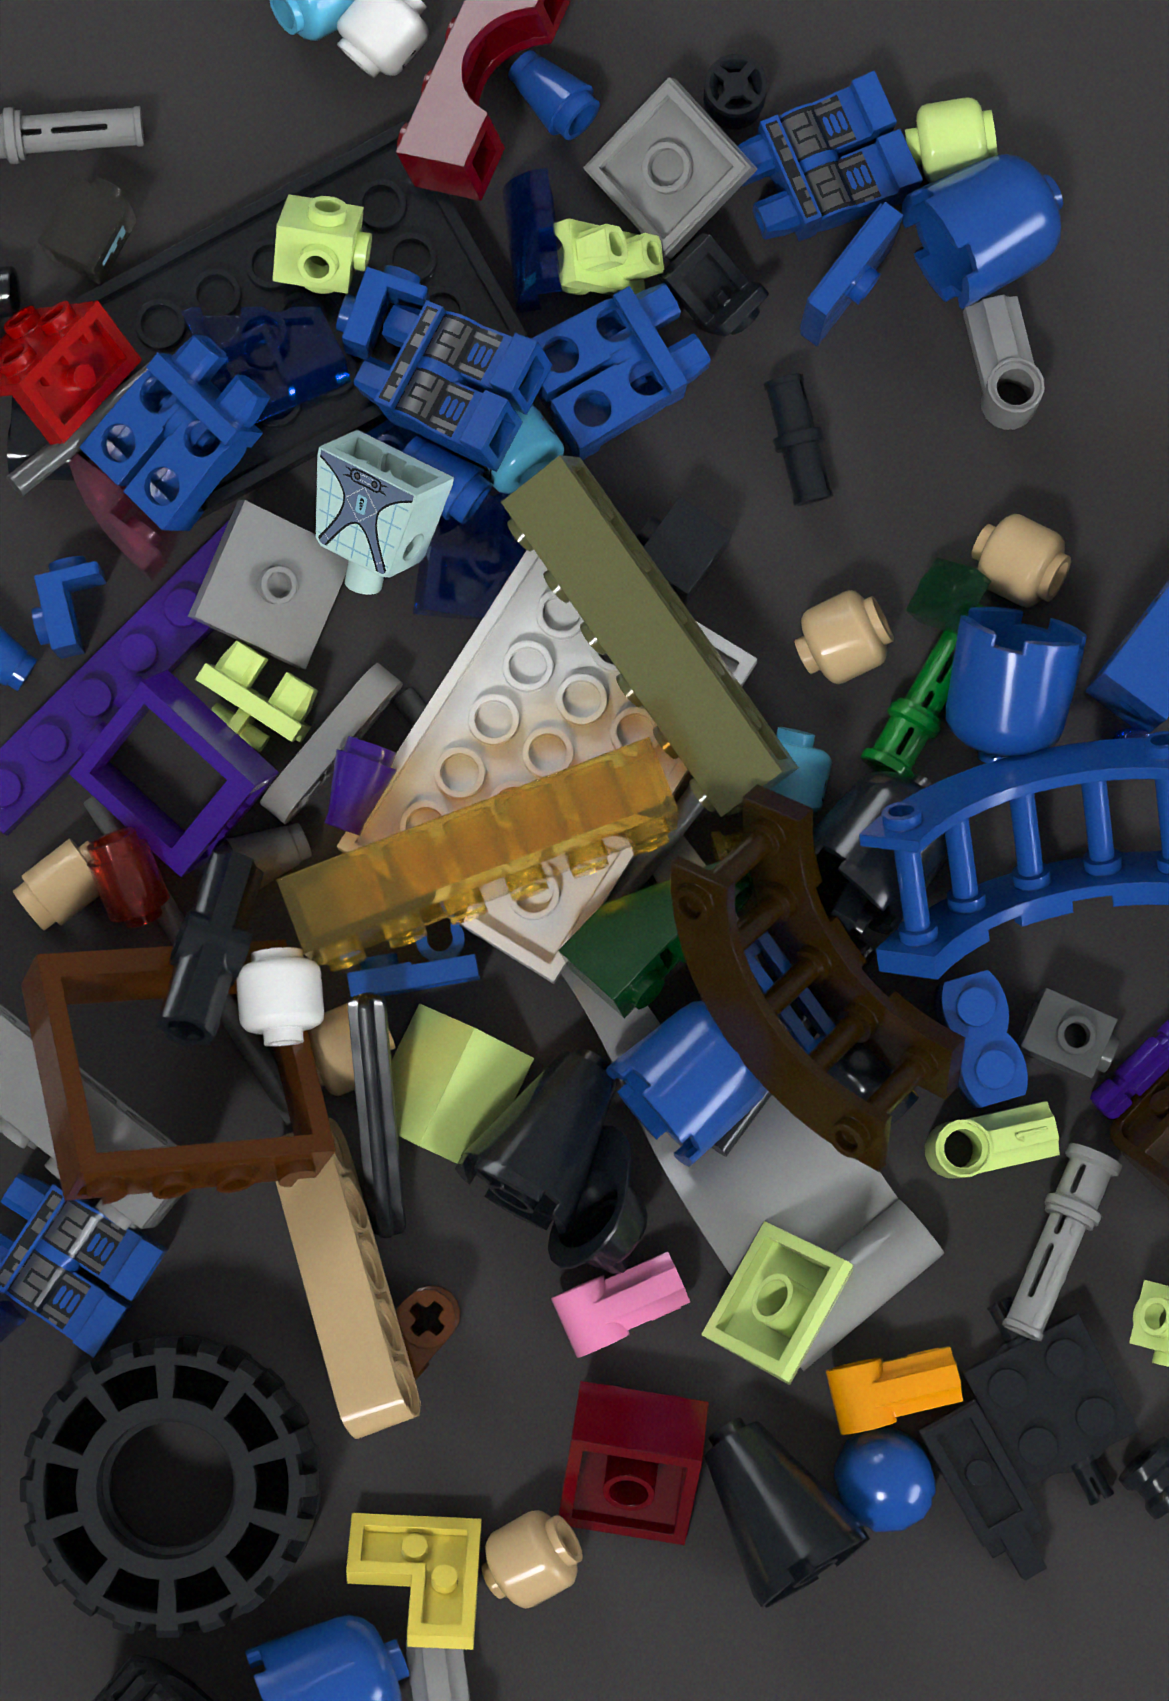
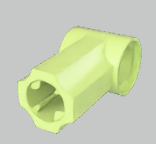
[925,1101,1060,1178]

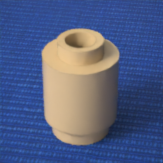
[13,838,111,931]

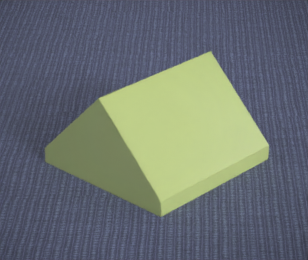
[391,1003,534,1163]
[701,1221,853,1385]

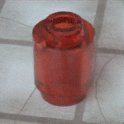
[87,827,170,928]

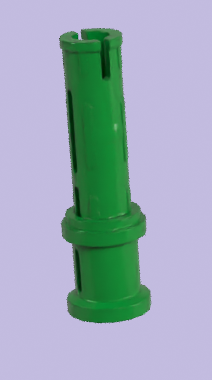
[860,598,984,779]

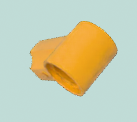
[826,1346,963,1435]

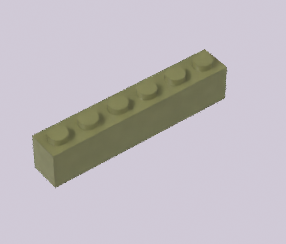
[501,455,799,817]

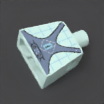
[316,430,454,595]

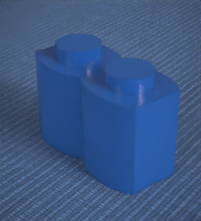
[934,970,1028,1109]

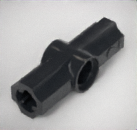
[156,851,264,1047]

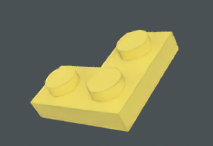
[346,1513,482,1650]

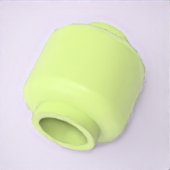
[905,97,998,183]

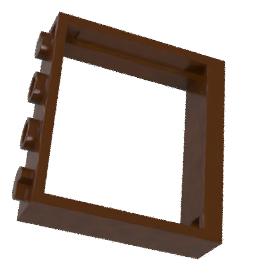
[21,939,336,1205]

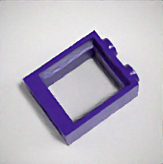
[69,669,279,877]

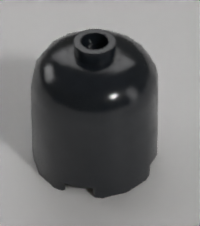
[813,770,948,935]

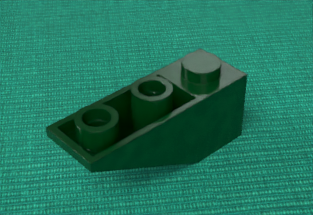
[558,861,753,1019]

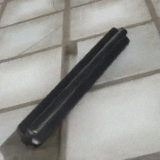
[347,992,406,1238]

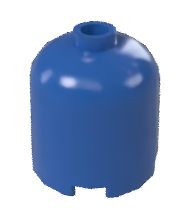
[902,154,1063,309]
[946,607,1087,763]
[606,1001,768,1167]
[244,1614,410,1701]

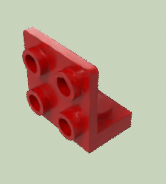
[0,300,142,445]

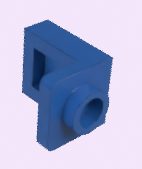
[336,265,430,360]
[31,556,107,659]

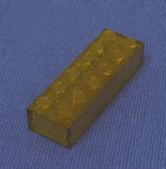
[276,737,678,972]

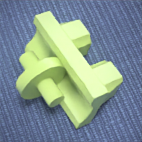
[551,218,664,296]
[195,640,318,752]

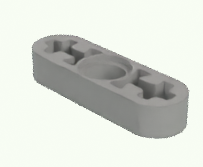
[260,663,403,824]

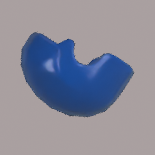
[834,1426,936,1532]

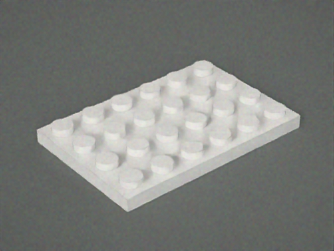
[337,550,757,984]

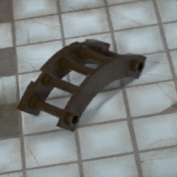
[670,784,965,1172]

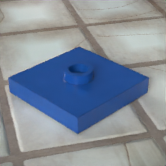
[799,202,903,347]

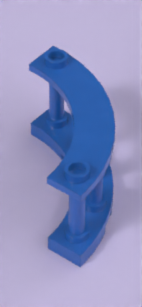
[859,731,1169,980]

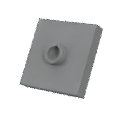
[583,77,758,259]
[188,500,348,669]

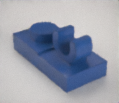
[347,922,480,997]

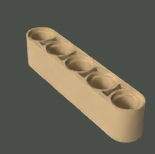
[276,1118,421,1439]

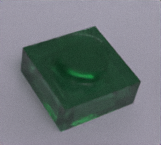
[905,557,991,634]

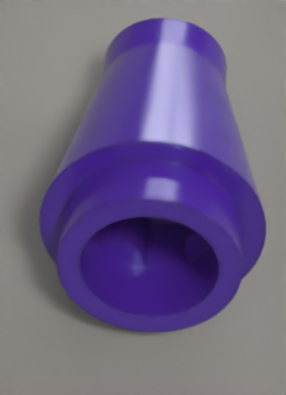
[324,736,397,836]

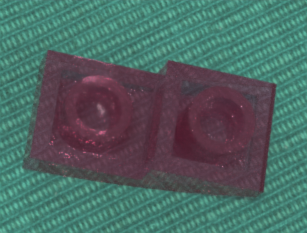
[69,453,167,582]

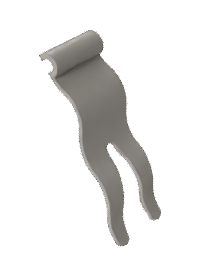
[561,811,945,1371]

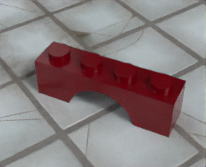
[396,0,571,201]

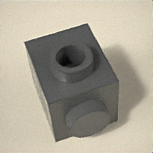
[1016,988,1120,1080]

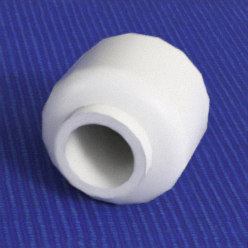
[337,0,429,78]
[236,947,324,1046]

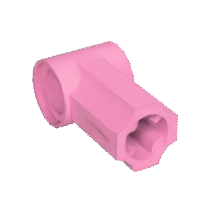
[551,1251,690,1358]

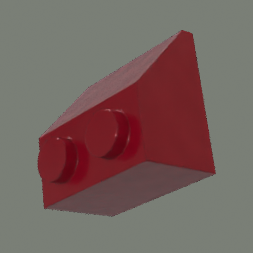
[558,1381,709,1546]

